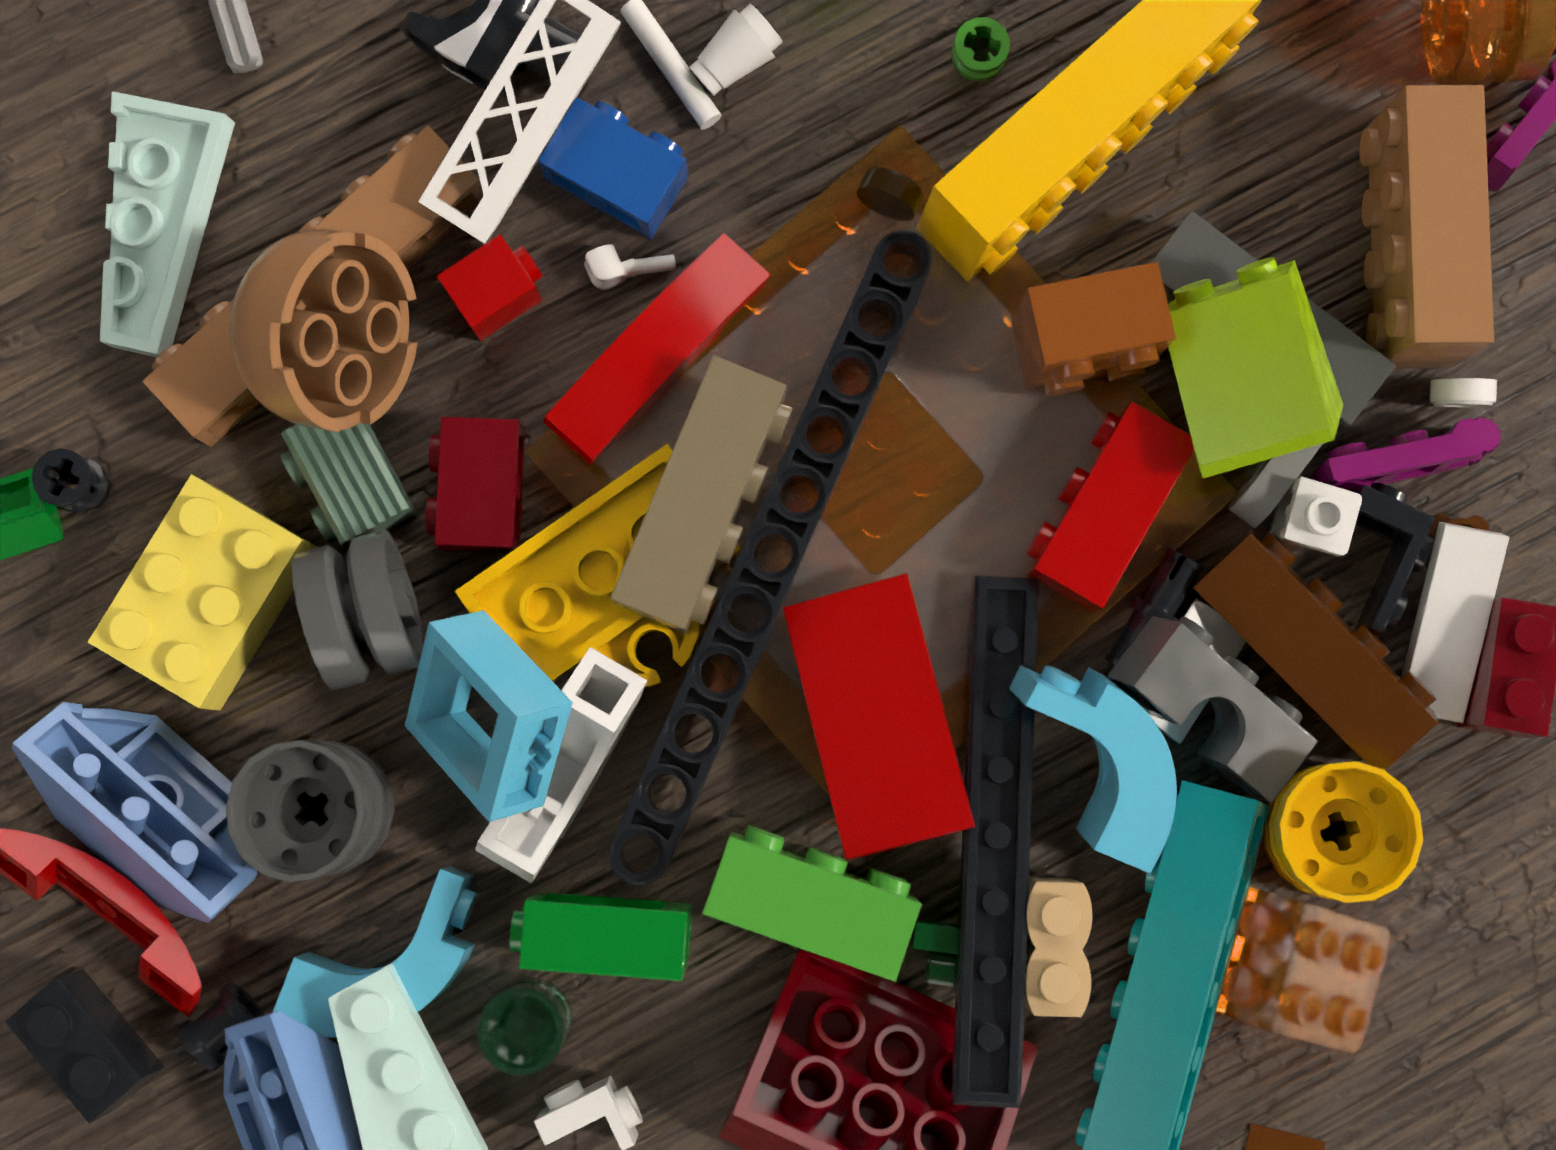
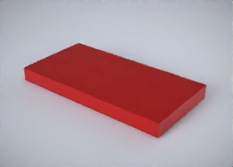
[783,573,976,860]

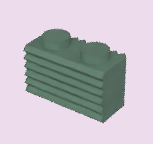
[281,423,418,549]

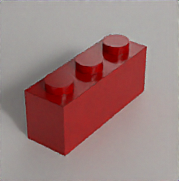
[1026,401,1194,613]

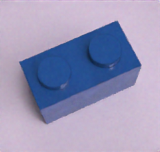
[538,97,689,240]

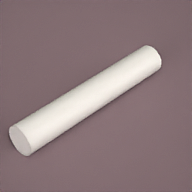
[620,0,722,130]

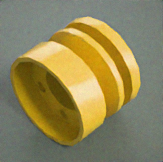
[1263,761,1423,903]

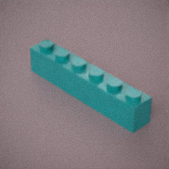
[1076,780,1270,1150]

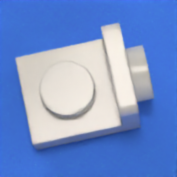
[1268,476,1362,557]

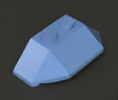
[12,702,257,923]
[223,1011,363,1150]

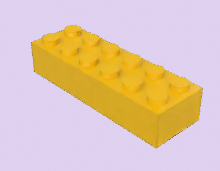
[916,0,1262,282]

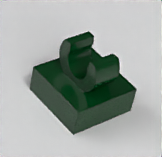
[909,919,959,987]

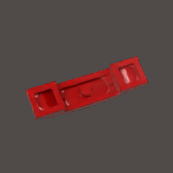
[0,828,202,1018]

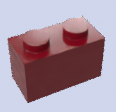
[425,417,526,554]
[1457,597,1556,738]

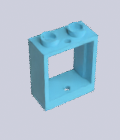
[405,610,573,822]

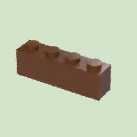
[1193,528,1439,770]

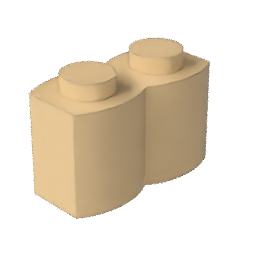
[1024,877,1092,1017]

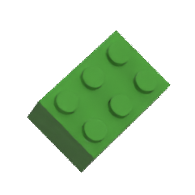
[703,825,922,982]

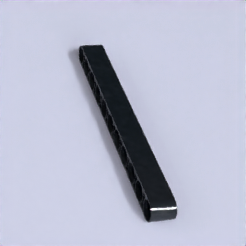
[609,229,932,885]

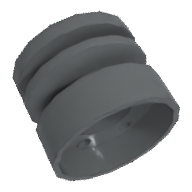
[226,740,395,882]

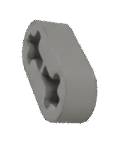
[1228,444,1322,528]

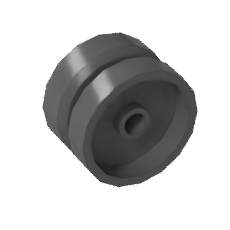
[292,530,424,690]

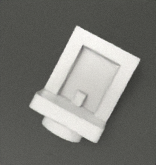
[534,1075,643,1150]

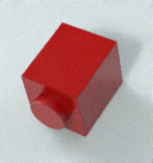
[437,234,543,341]

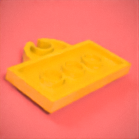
[455,444,742,687]

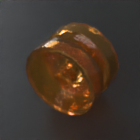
[1421,0,1556,85]

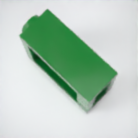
[510,892,693,981]

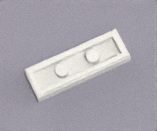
[1401,522,1509,723]

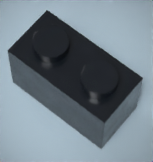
[5,969,165,1124]

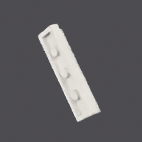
[418,0,621,244]

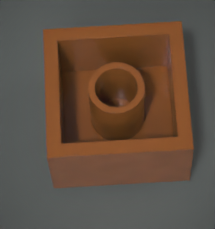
[1011,262,1176,397]

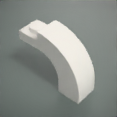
[475,647,647,884]

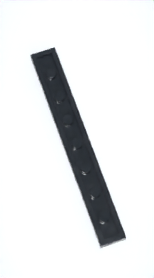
[951,575,1039,1108]

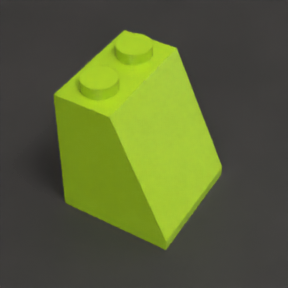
[1168,257,1344,479]

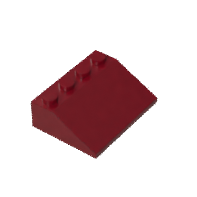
[718,948,1039,1150]

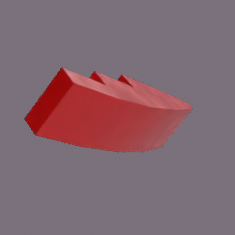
[543,233,771,465]

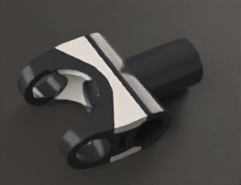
[400,0,591,90]

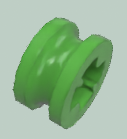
[952,17,1010,81]

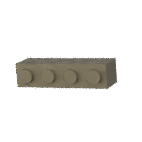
[610,355,793,634]

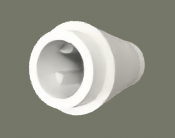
[689,3,783,96]

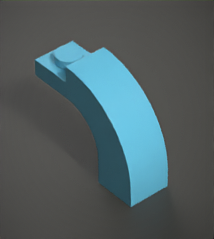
[1009,665,1177,874]
[273,866,477,1037]

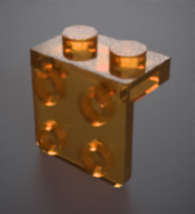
[1216,887,1390,1053]

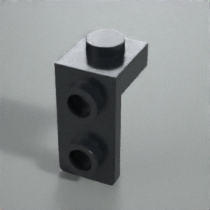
[1352,483,1435,635]

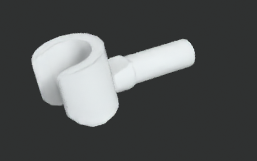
[584,244,676,290]

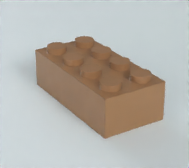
[1359,85,1494,369]

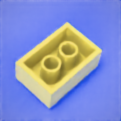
[88,474,318,710]

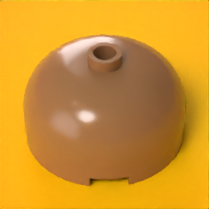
[230,229,418,432]

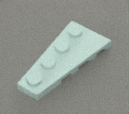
[100,91,235,357]
[328,963,489,1150]

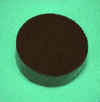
[856,167,923,221]

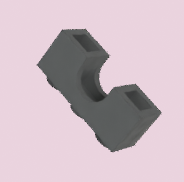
[1107,616,1318,803]

